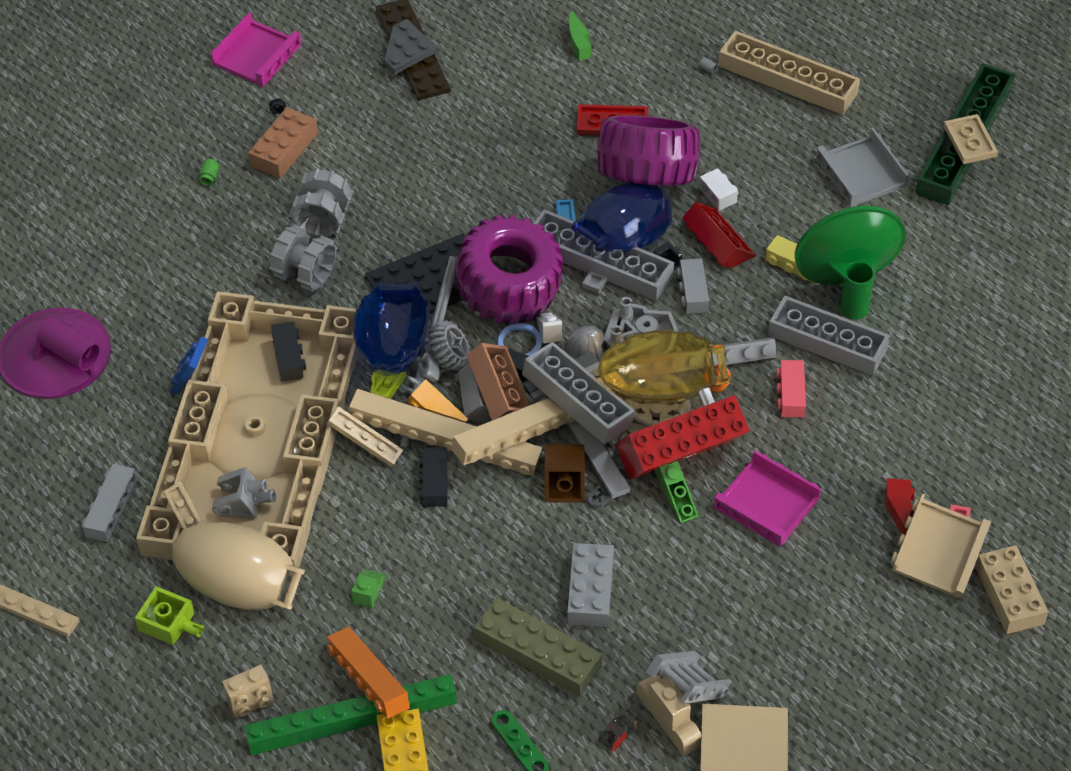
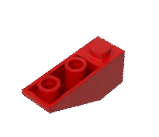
[885,478,915,535]

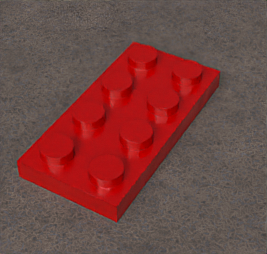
[577,104,648,135]

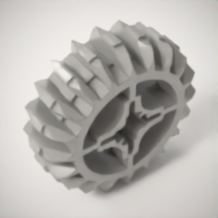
[428,320,471,372]

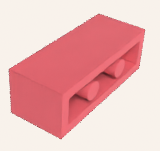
[776,360,806,417]

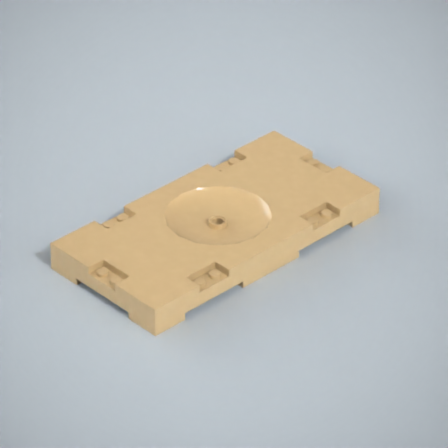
[136,291,366,577]

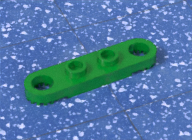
[492,710,549,771]

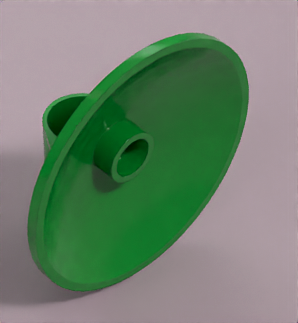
[794,206,906,320]

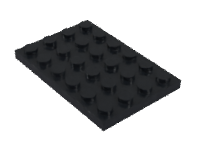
[365,233,466,328]

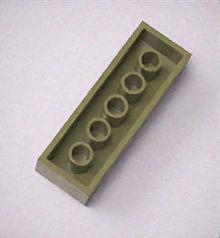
[474,598,602,697]

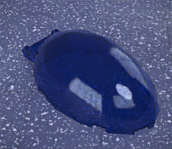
[571,182,672,252]
[353,282,430,377]

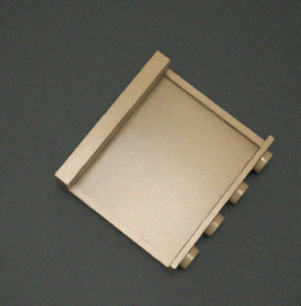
[890,494,991,599]
[700,704,788,771]

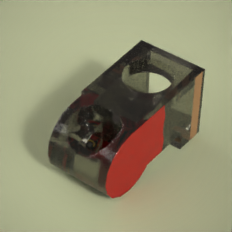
[598,708,638,751]

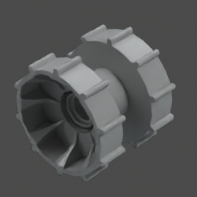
[289,168,353,237]
[269,224,338,292]

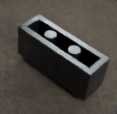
[271,322,306,382]
[419,447,447,507]

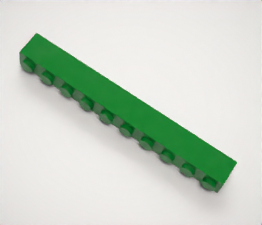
[244,674,457,755]

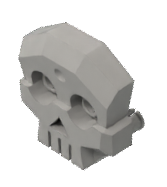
[604,297,678,365]

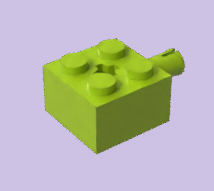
[135,586,204,646]

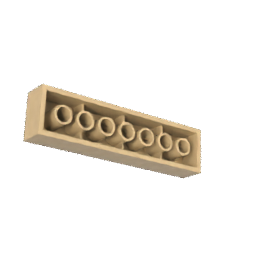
[718,31,860,115]

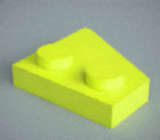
[371,362,407,399]

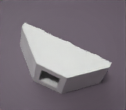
[536,312,562,344]

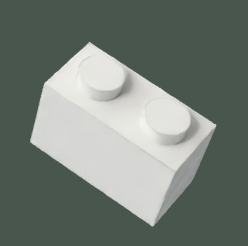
[699,169,738,211]

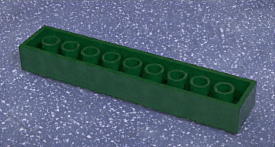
[915,63,1015,205]

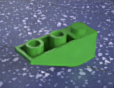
[655,461,699,524]

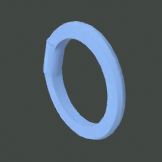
[498,323,542,356]

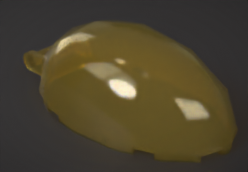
[597,329,731,404]

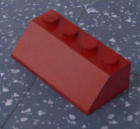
[682,202,756,268]

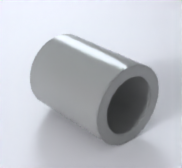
[699,57,719,75]

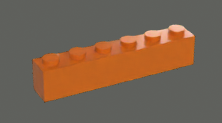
[327,627,410,719]

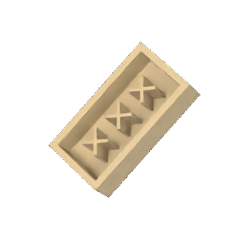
[975,545,1048,634]

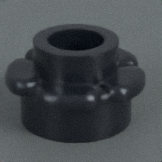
[269,98,286,114]

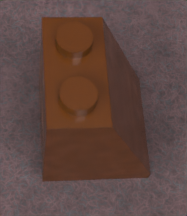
[545,444,585,502]

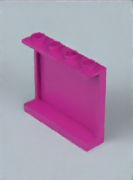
[211,12,302,87]
[714,450,821,547]

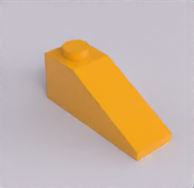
[406,379,468,423]

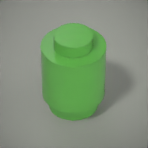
[198,159,220,186]

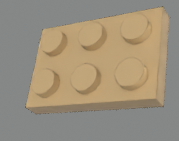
[944,114,998,164]

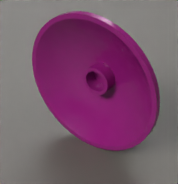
[0,308,111,399]

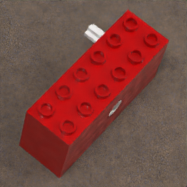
[615,388,750,481]

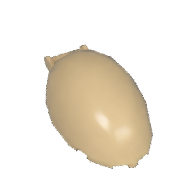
[172,522,305,610]

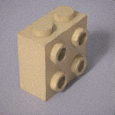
[222,665,274,718]

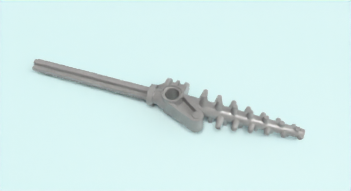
[400,256,457,450]

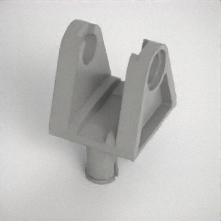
[212,467,276,518]

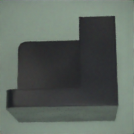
[653,241,682,270]

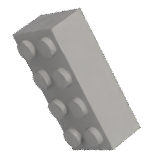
[568,543,614,627]

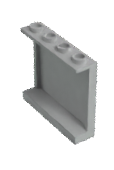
[816,128,909,207]

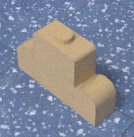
[636,676,702,756]

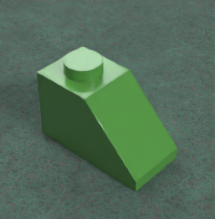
[351,569,386,608]

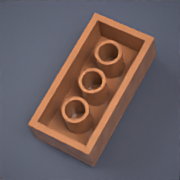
[248,107,318,179]
[466,343,530,421]

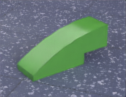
[569,11,591,61]

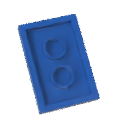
[170,336,208,394]

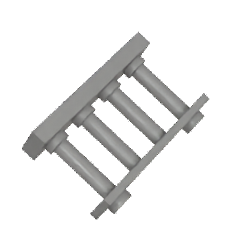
[646,651,732,704]

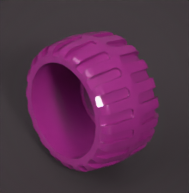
[597,115,700,186]
[456,215,563,325]

